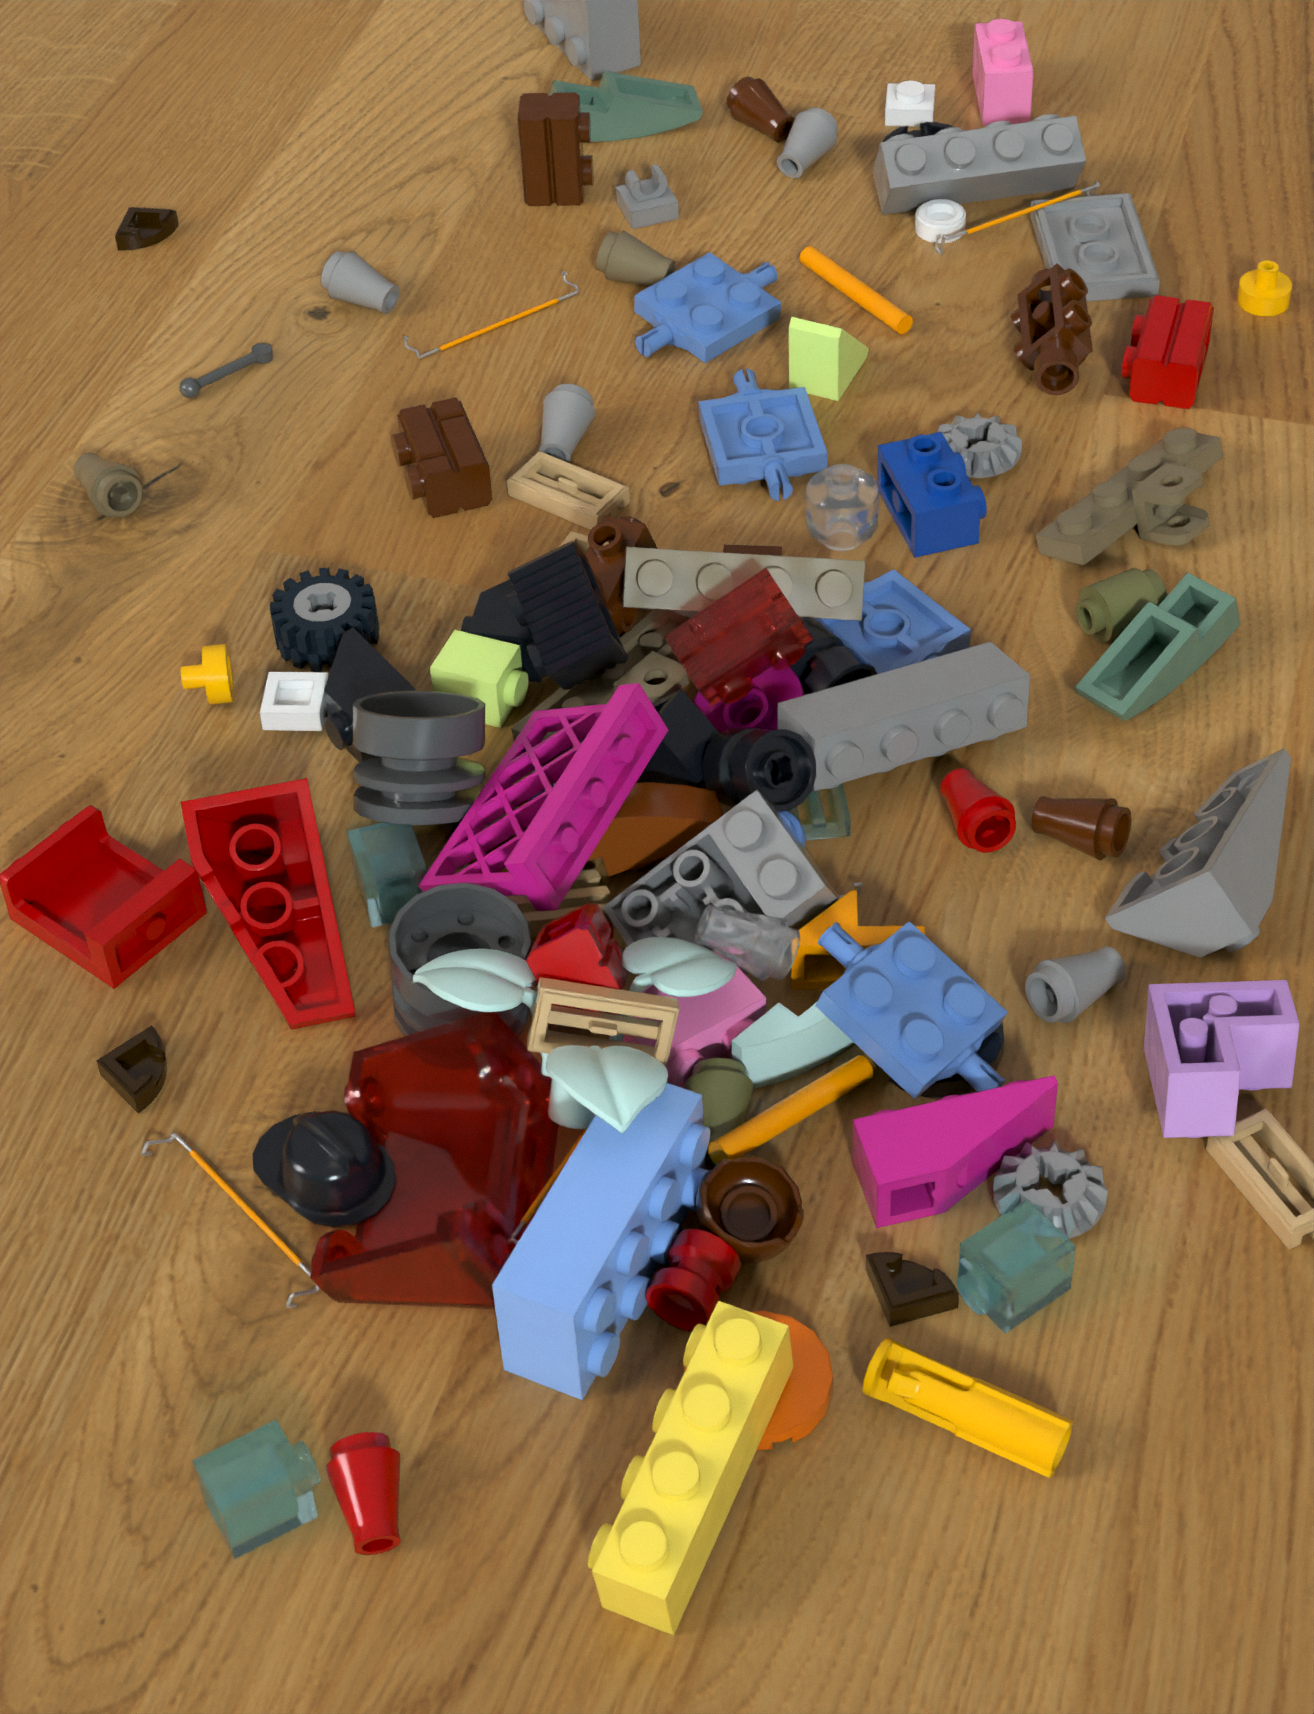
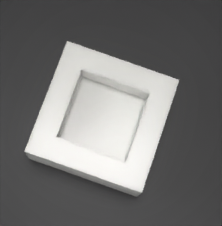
[885,81,935,127]
[259,672,328,731]

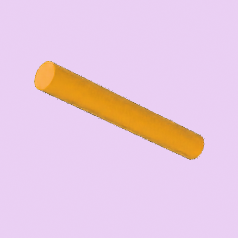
[799,246,913,335]
[708,1055,873,1165]

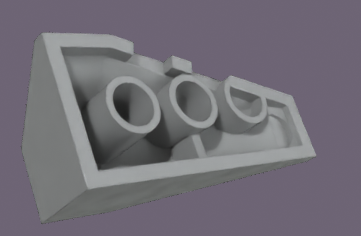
[1105,748,1291,958]

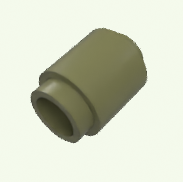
[1076,568,1167,642]

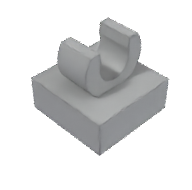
[616,164,679,229]

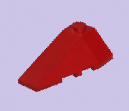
[180,778,356,1030]

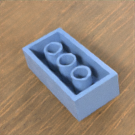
[492,1083,711,1401]

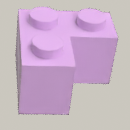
[1144,980,1300,1138]

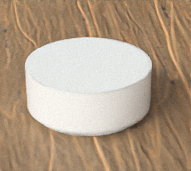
[915,199,966,243]

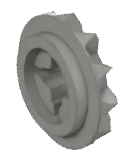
[938,412,1022,478]
[993,1139,1108,1241]

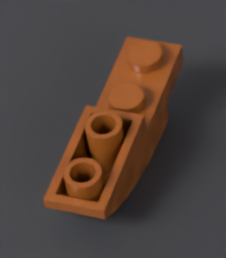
[470,782,723,876]

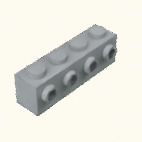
[873,114,1086,215]
[778,642,1030,792]

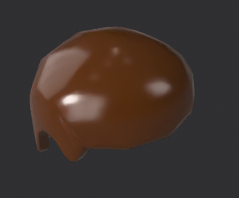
[695,1156,804,1264]

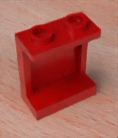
[0,805,207,989]

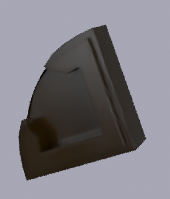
[115,207,179,251]
[96,1025,167,1113]
[865,1252,959,1327]

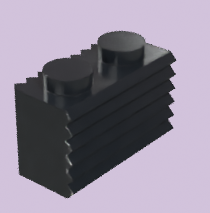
[507,541,628,690]

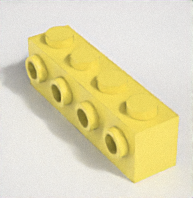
[588,1301,794,1636]

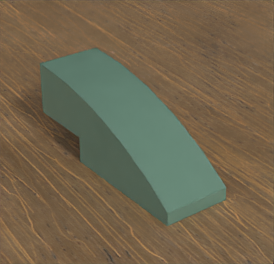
[549,71,703,142]
[1075,572,1240,721]

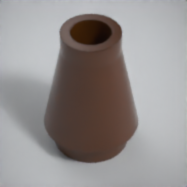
[727,77,795,142]
[1031,796,1132,860]

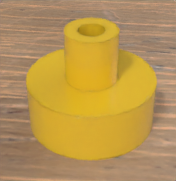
[1237,260,1292,317]
[181,643,234,705]

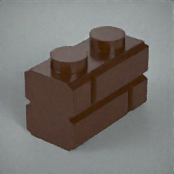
[518,92,594,206]
[391,397,493,518]

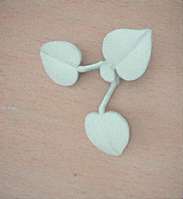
[412,937,737,1133]

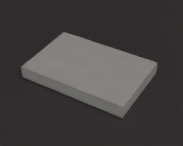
[1030,193,1160,301]

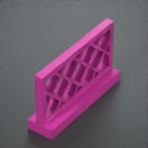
[418,683,668,911]

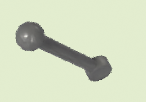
[179,343,273,398]

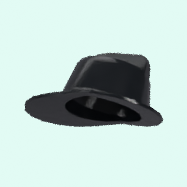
[253,1110,396,1228]

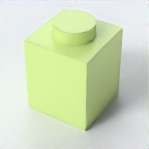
[430,630,529,728]

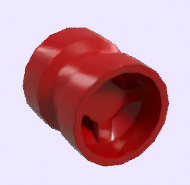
[645,1229,741,1332]

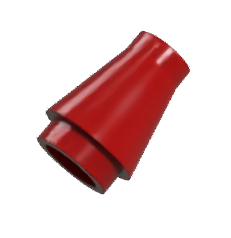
[940,768,1016,853]
[325,1432,401,1555]

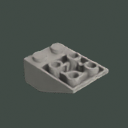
[602,790,840,973]

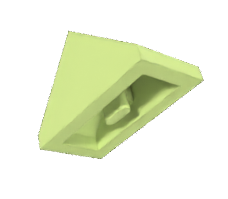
[789,317,869,401]

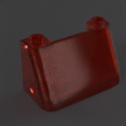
[310,1012,559,1309]

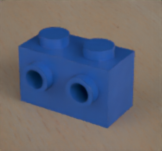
[877,432,987,558]

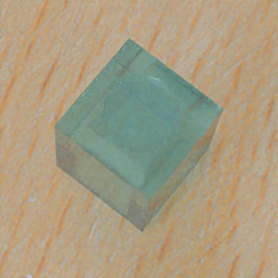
[347,822,427,928]
[957,1199,1076,1334]
[192,1420,321,1559]

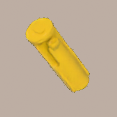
[862,1337,1074,1478]

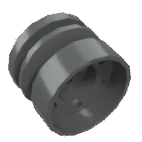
[353,691,485,825]
[388,883,531,1063]

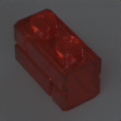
[664,568,813,706]

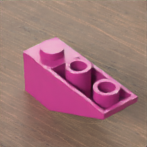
[852,1075,1058,1228]

